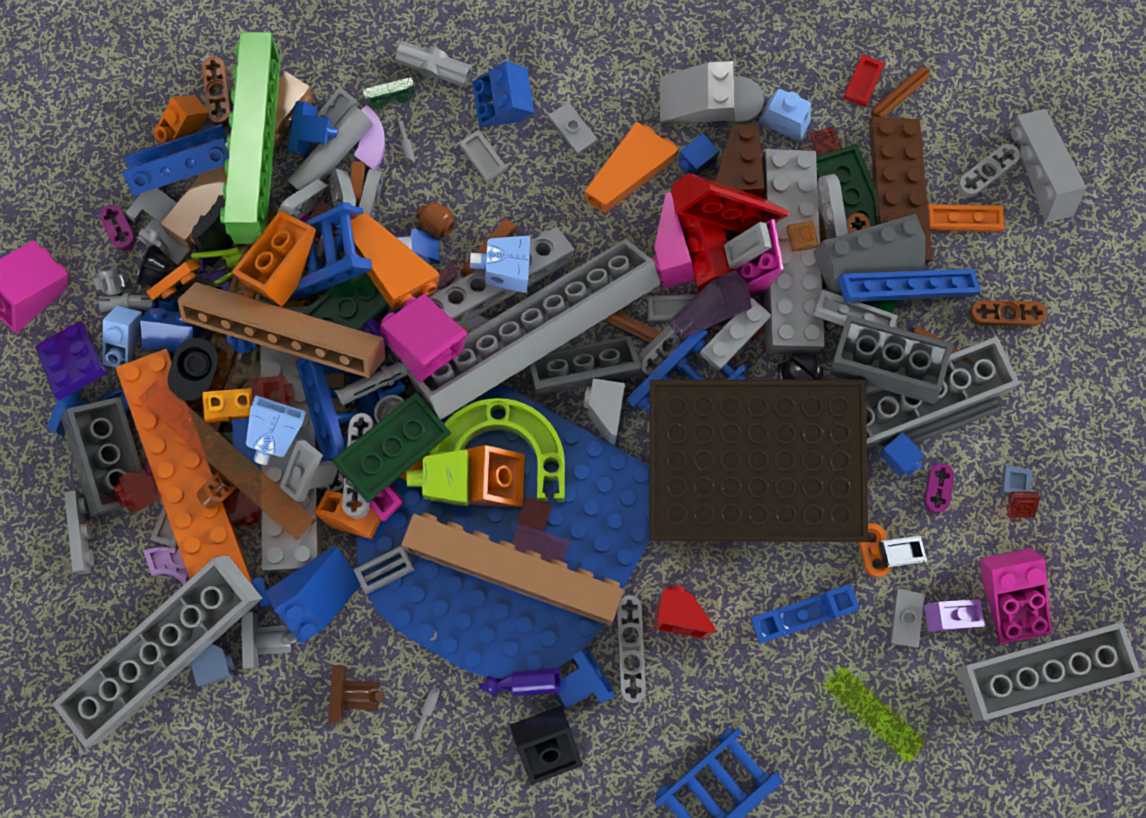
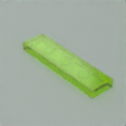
[824,666,927,763]

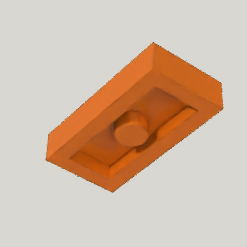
[146,259,201,300]

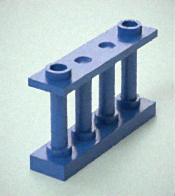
[122,123,230,196]
[289,202,372,301]
[626,325,746,413]
[296,358,377,462]
[653,728,783,818]

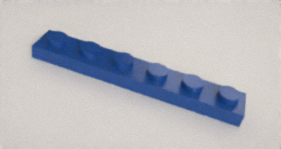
[838,269,981,302]

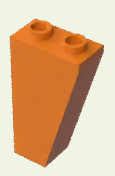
[584,122,678,213]
[351,212,440,311]

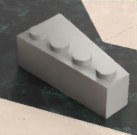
[1011,109,1087,223]

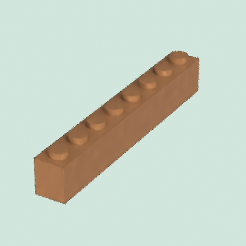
[160,71,313,250]
[178,282,385,378]

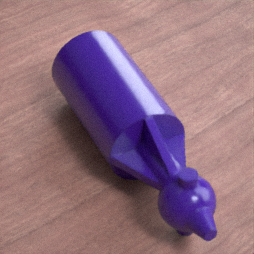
[479,667,561,696]

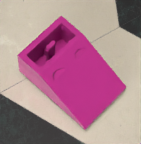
[724,219,784,298]
[980,548,1052,645]

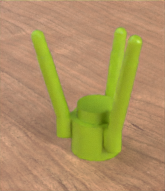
[186,247,246,287]

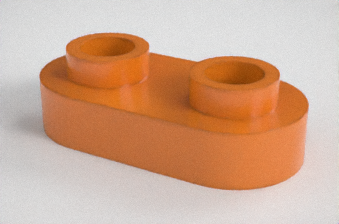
[858,523,892,578]

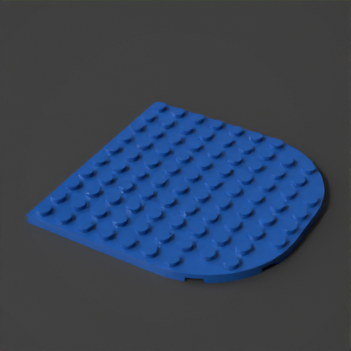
[356,383,650,679]

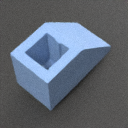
[103,306,142,368]

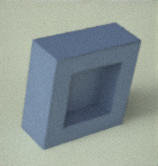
[1000,465,1033,498]

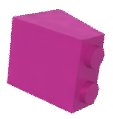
[0,240,69,334]
[380,294,467,383]

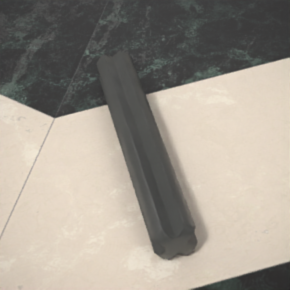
[904,398,1001,444]

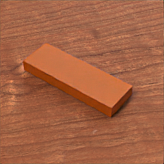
[927,204,1004,232]

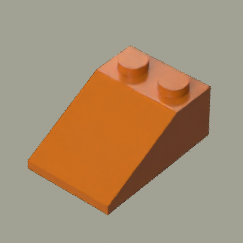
[231,211,316,307]

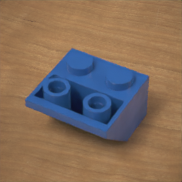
[472,61,534,128]
[140,296,204,352]

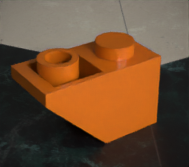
[153,95,209,144]
[314,490,382,539]

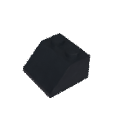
[510,705,583,785]

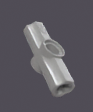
[395,41,472,87]

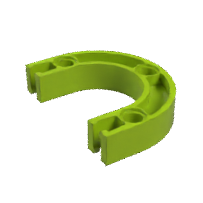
[430,398,565,503]

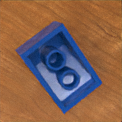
[266,545,361,644]

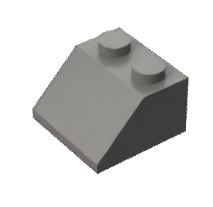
[584,378,625,446]

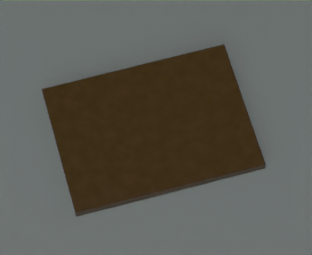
[649,380,868,542]

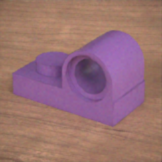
[923,599,985,633]

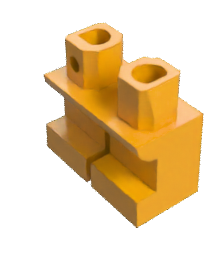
[202,388,254,423]

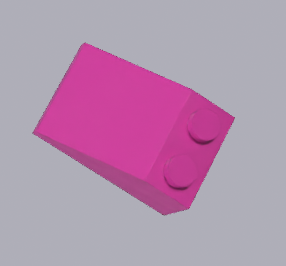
[652,192,695,289]

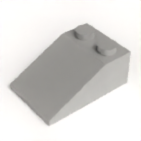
[660,61,735,124]

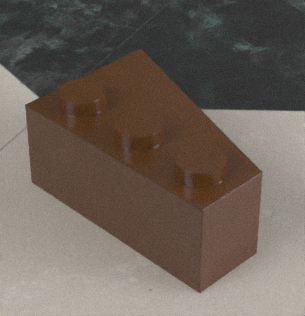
[716,123,764,198]

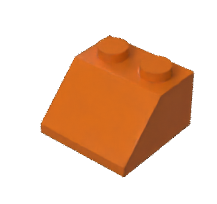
[464,445,525,507]

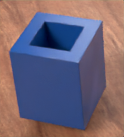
[678,133,719,176]
[879,432,925,477]

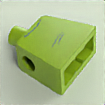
[407,450,469,506]

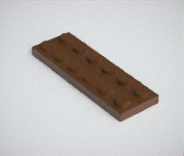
[869,117,932,263]

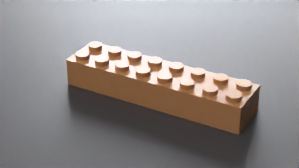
[401,512,624,626]

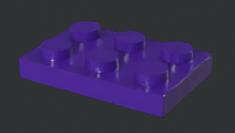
[35,320,107,401]

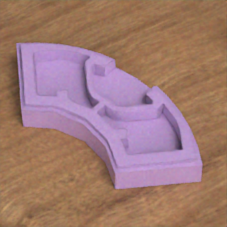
[354,104,385,170]
[143,547,190,585]

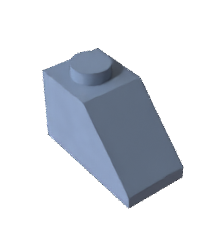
[190,643,237,687]

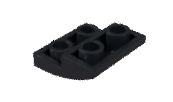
[192,195,234,266]

